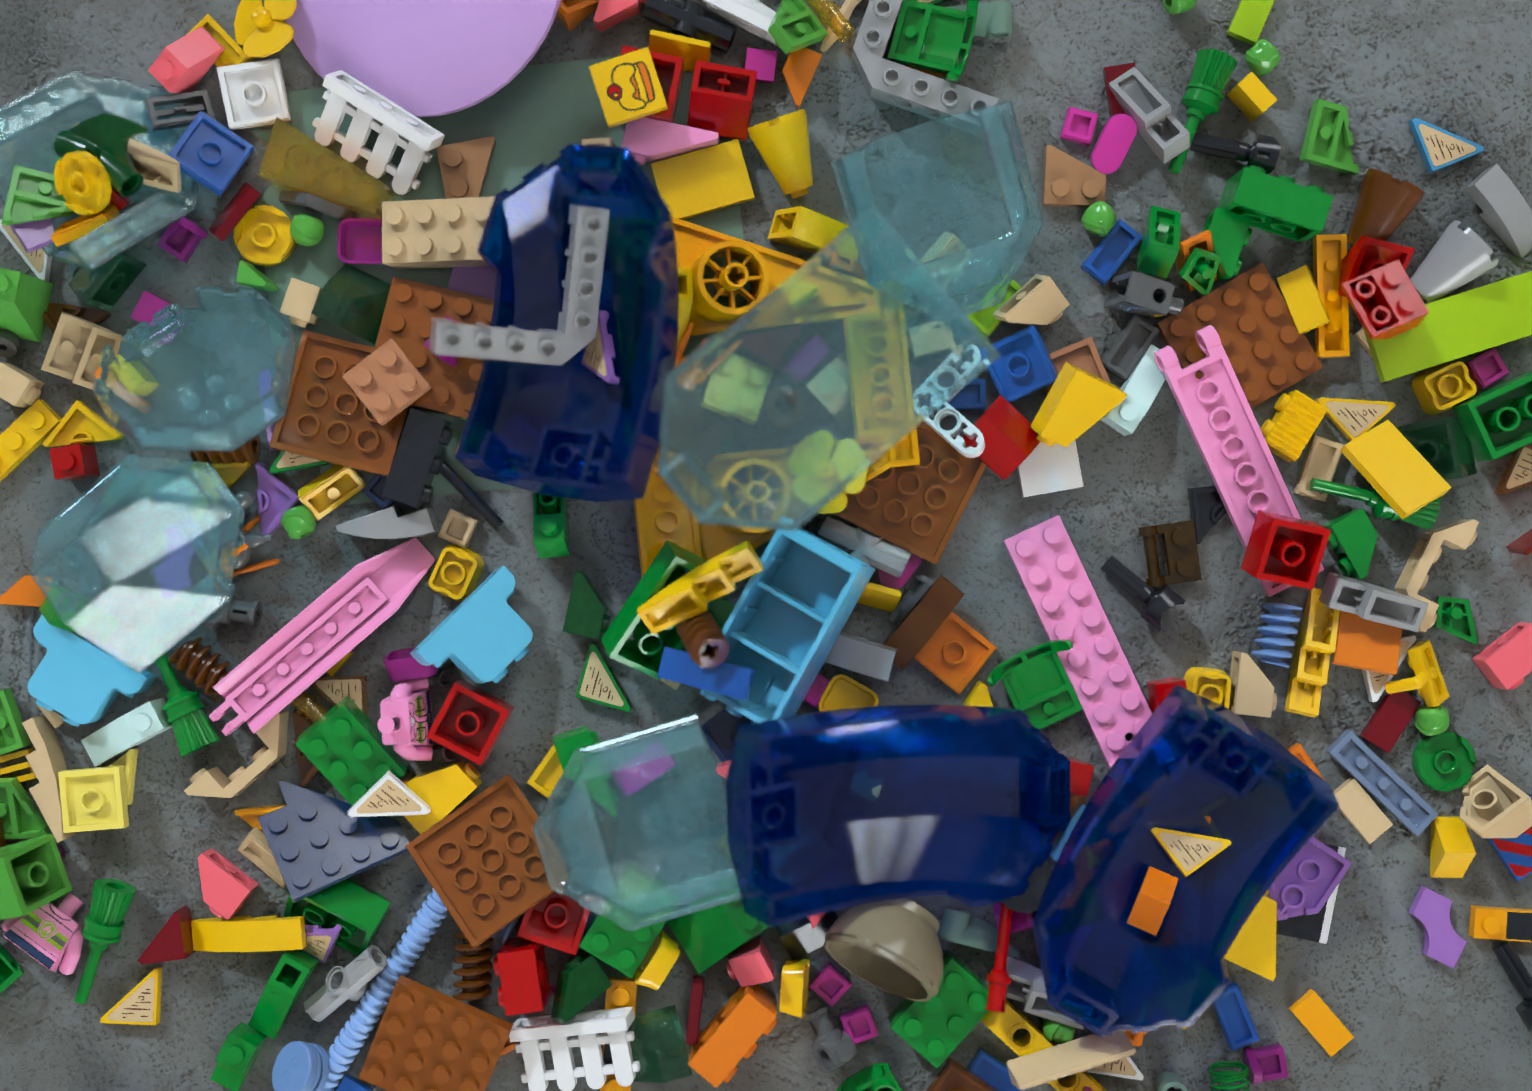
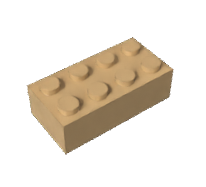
[382,196,512,270]

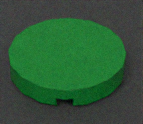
[1412,731,1476,792]

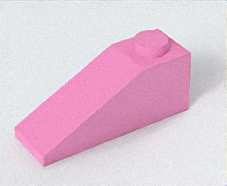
[621,117,720,165]

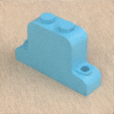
[410,565,533,684]
[27,615,157,727]

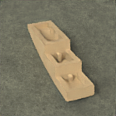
[72,122,181,193]
[22,715,76,843]

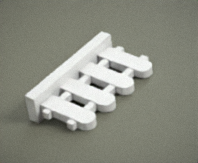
[312,70,445,195]
[509,1006,640,1091]

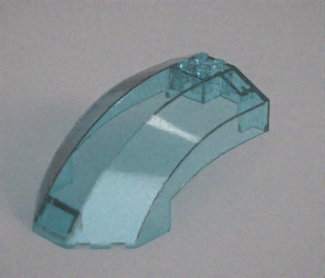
[658,204,1000,532]

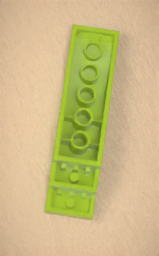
[1362,271,1532,383]

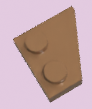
[436,136,496,199]
[1042,145,1106,208]

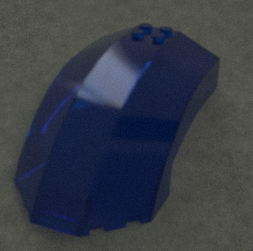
[455,144,679,502]
[1033,685,1339,1037]
[726,705,1070,927]

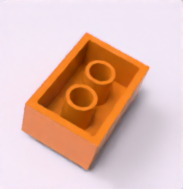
[688,984,777,1088]

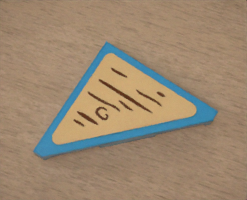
[1408,118,1485,174]

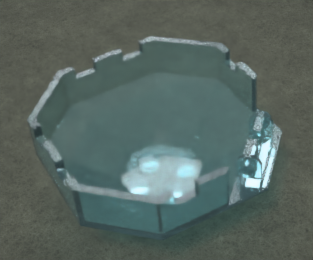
[93,286,298,451]

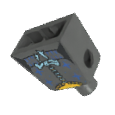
[1104,271,1184,318]

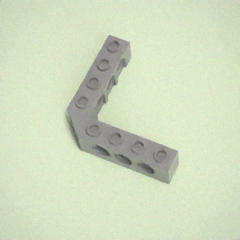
[851,0,999,137]
[429,204,610,366]

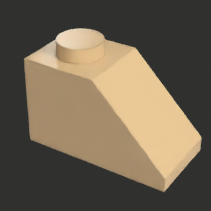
[992,274,1070,325]
[1229,651,1277,718]

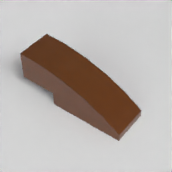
[882,575,965,670]

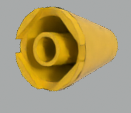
[747,109,813,199]

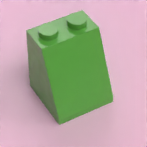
[0,268,54,343]
[0,833,72,920]

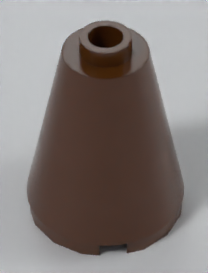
[1347,168,1425,251]

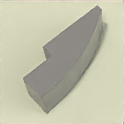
[1109,67,1190,164]
[1464,164,1532,259]
[335,506,440,539]
[1319,572,1429,632]
[825,632,897,681]
[1006,956,1093,1030]

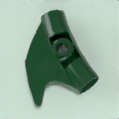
[54,113,148,197]

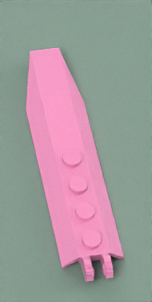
[209,537,436,736]

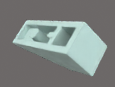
[1100,344,1166,436]
[81,698,172,767]

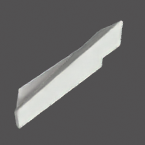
[687,0,778,46]

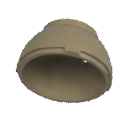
[823,891,944,1002]

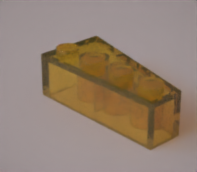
[258,117,393,219]

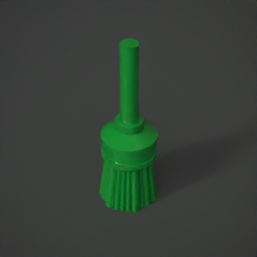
[1168,48,1238,175]
[1310,478,1441,530]
[146,635,221,757]
[74,878,137,1004]

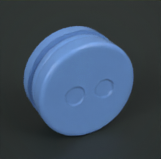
[272,1041,329,1091]

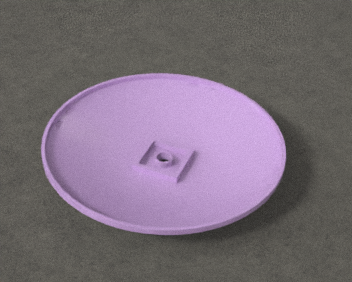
[286,0,561,118]

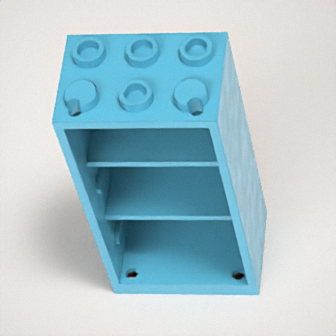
[699,520,875,733]

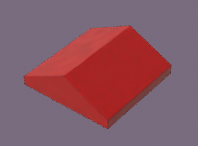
[1338,235,1415,297]
[961,395,1041,481]
[517,885,595,955]

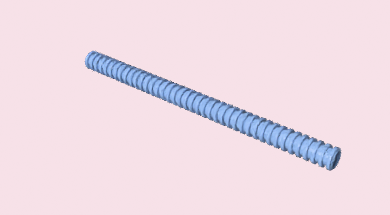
[322,888,448,1091]

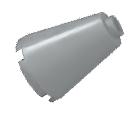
[1410,220,1499,304]

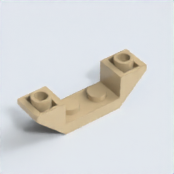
[1394,519,1479,632]
[184,707,289,798]

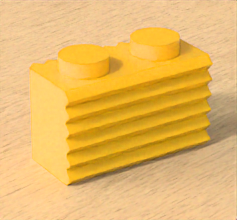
[1260,390,1328,462]

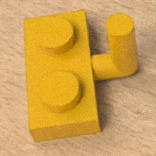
[1385,640,1450,708]

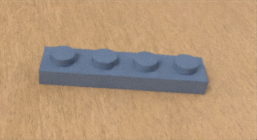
[1326,729,1439,836]

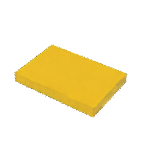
[650,139,755,220]
[1340,419,1451,519]

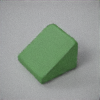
[236,260,279,292]

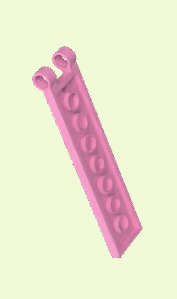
[1154,325,1324,597]
[1003,515,1174,785]

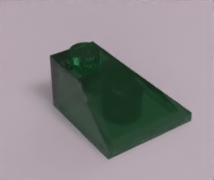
[68,250,147,312]
[311,263,391,344]
[1396,416,1477,480]
[628,1005,693,1084]

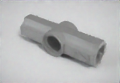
[818,516,911,578]
[304,945,388,1022]

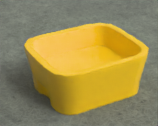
[1412,360,1477,416]
[429,543,485,603]
[1182,667,1232,721]
[818,674,879,732]
[633,930,680,991]
[779,959,810,1018]

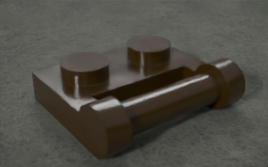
[1138,520,1202,587]

